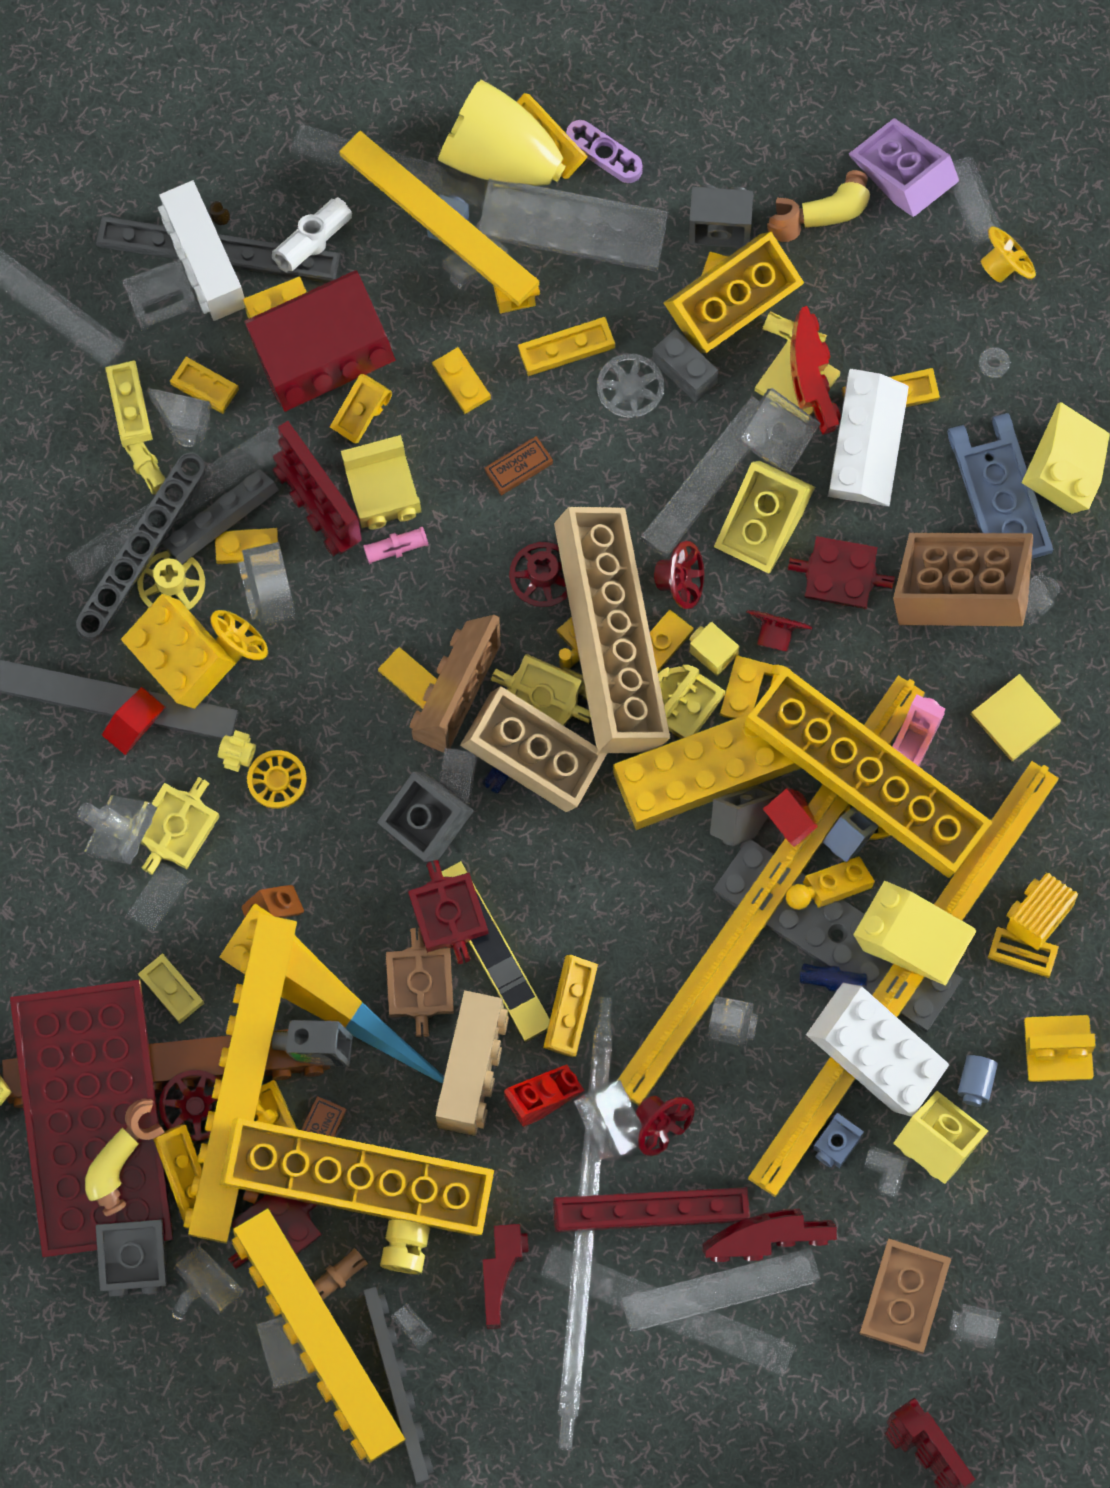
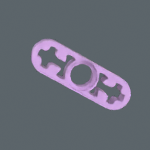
[566,120,642,183]

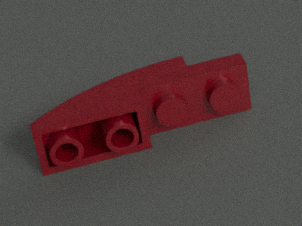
[702,1208,837,1262]

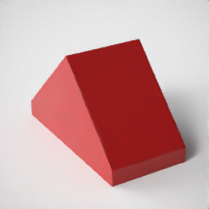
[102,687,166,755]
[763,788,818,847]

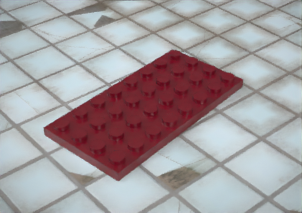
[10,980,174,1257]

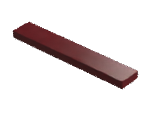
[553,1187,750,1232]

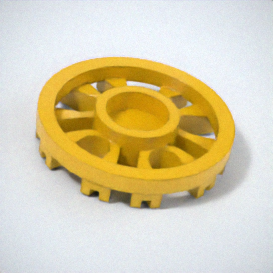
[247,750,307,809]

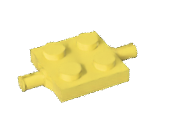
[491,654,591,726]
[131,777,220,875]

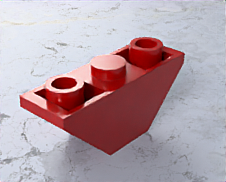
[504,1064,585,1127]

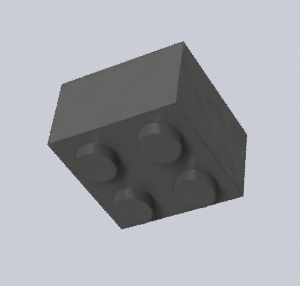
[689,185,753,248]
[377,772,474,862]

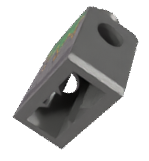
[272,1020,353,1067]

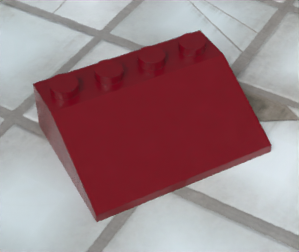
[244,270,396,412]

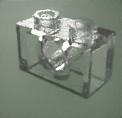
[708,996,758,1048]
[574,1080,647,1160]

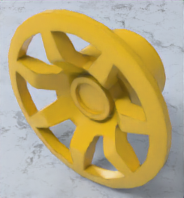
[981,226,1036,283]
[210,610,268,666]

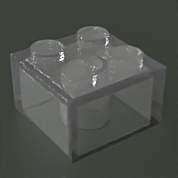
[238,542,297,627]

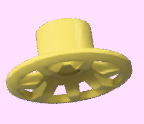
[137,551,205,610]

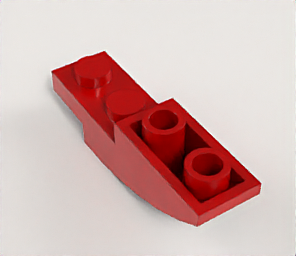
[790,306,841,435]

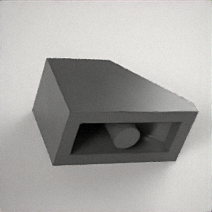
[710,785,778,846]

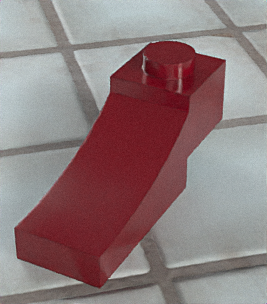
[483,1224,529,1329]

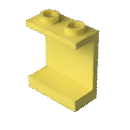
[341,435,421,530]

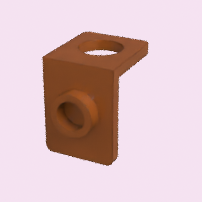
[242,885,304,918]

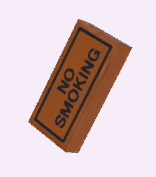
[484,436,553,496]
[301,1096,347,1137]

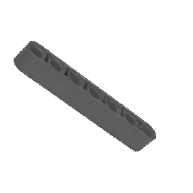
[76,453,205,641]

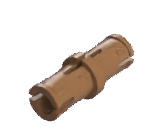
[313,1248,368,1300]

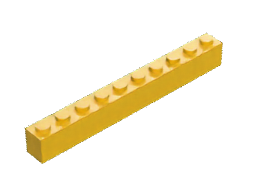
[183,913,297,1244]

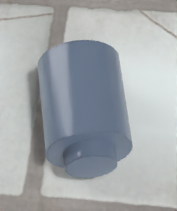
[957,1055,998,1107]

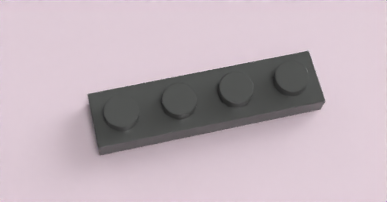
[162,469,279,564]

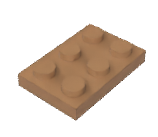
[860,1238,951,1354]

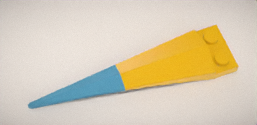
[219,904,444,1083]

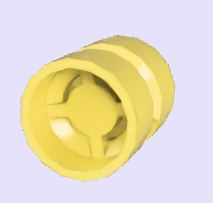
[380,1220,430,1275]

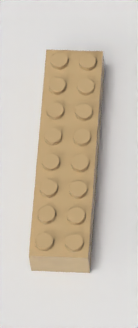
[554,507,670,753]

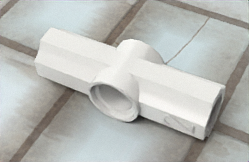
[272,197,352,273]

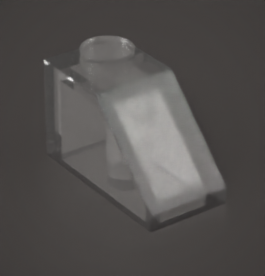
[149,388,212,447]

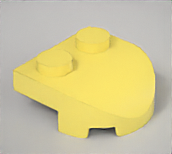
[658,665,725,739]

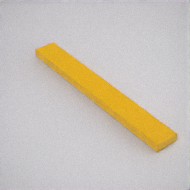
[339,131,540,306]

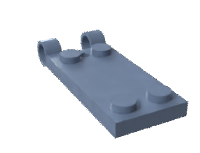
[947,413,1053,559]

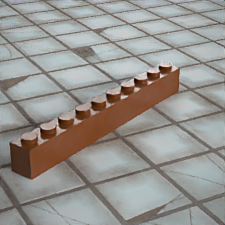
[2,1029,331,1108]

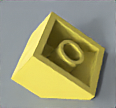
[893,1091,988,1184]

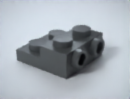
[96,1219,168,1296]

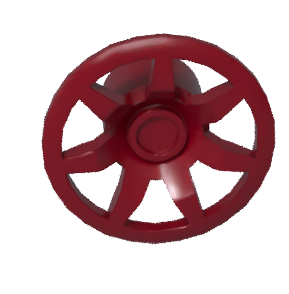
[654,541,705,609]
[509,542,568,607]
[746,610,813,652]
[159,1070,220,1141]
[635,1096,695,1156]

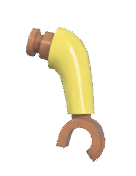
[767,170,870,242]
[85,1099,165,1216]

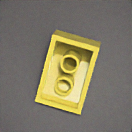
[1021,402,1110,514]
[714,461,815,573]
[853,881,976,986]

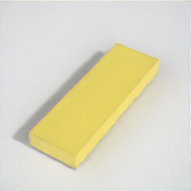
[105,360,153,447]

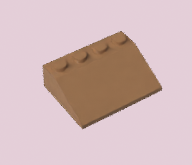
[893,533,1033,626]
[410,615,501,754]

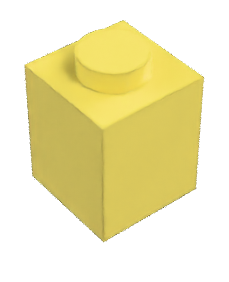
[689,622,739,676]

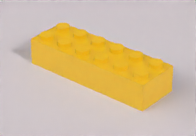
[613,713,801,830]

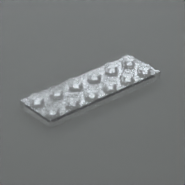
[479,178,669,272]

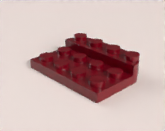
[272,421,362,557]
[884,1398,976,1488]

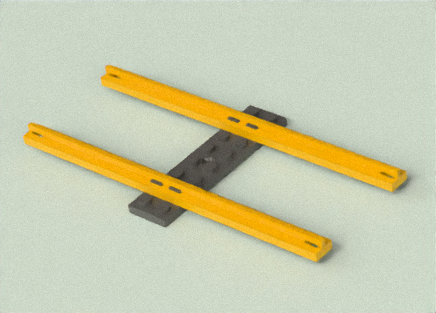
[613,675,1059,1197]

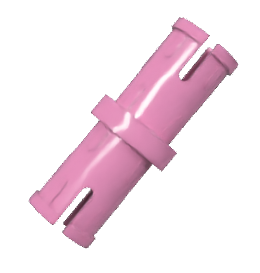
[363,527,429,564]

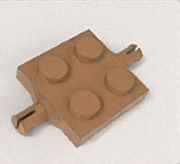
[386,928,454,1037]

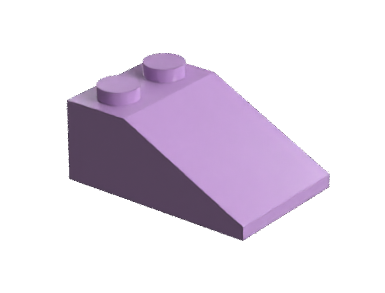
[849,118,959,217]

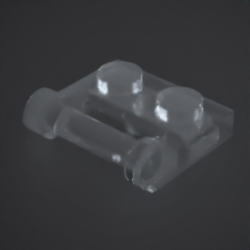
[122,259,199,332]

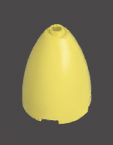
[438,80,566,186]

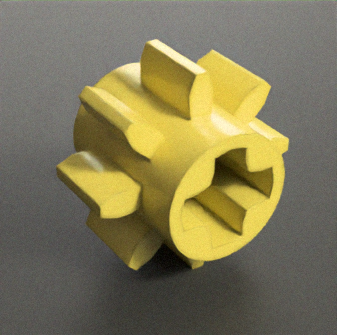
[218,730,256,772]

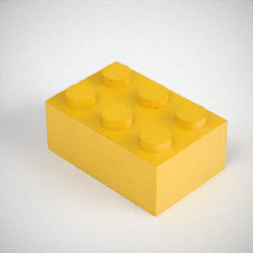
[121,594,236,709]

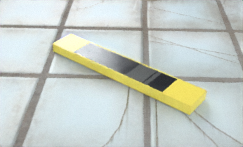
[442,861,550,1042]

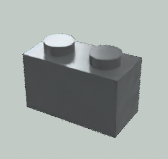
[653,329,718,403]

